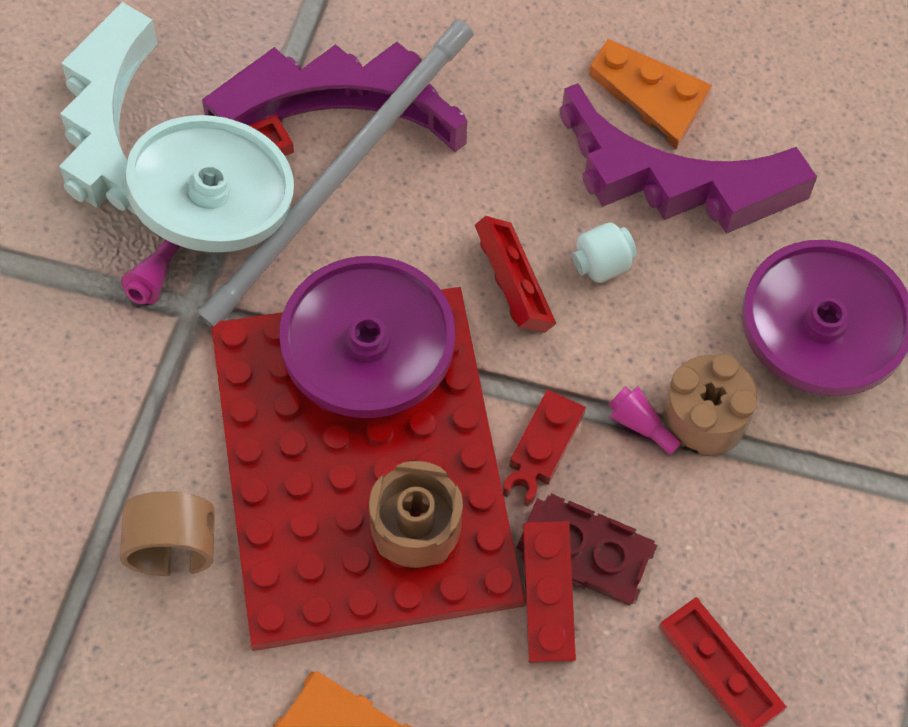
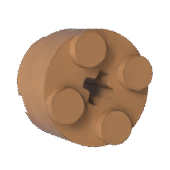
[663,353,757,456]
[369,461,463,568]

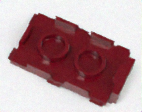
[516,493,658,606]

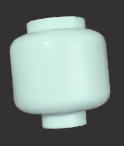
[572,223,637,283]

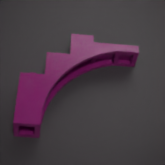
[202,42,468,152]
[559,83,817,234]

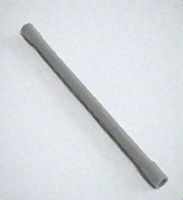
[196,19,474,329]

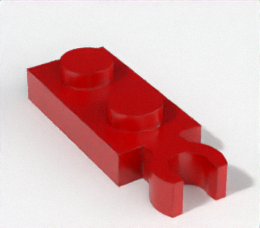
[503,389,586,507]

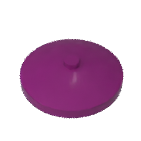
[742,240,908,396]
[279,256,455,418]

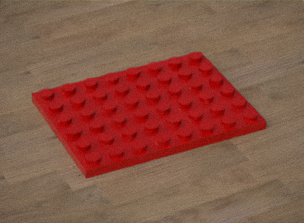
[211,287,525,651]

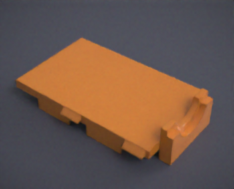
[273,670,411,727]

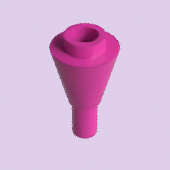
[121,240,180,304]
[609,386,682,455]

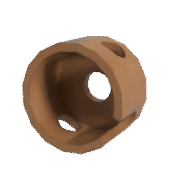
[120,491,215,576]

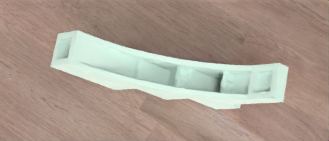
[59,2,158,227]

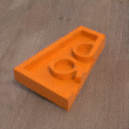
[589,39,712,150]

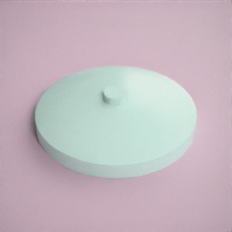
[125,115,294,252]

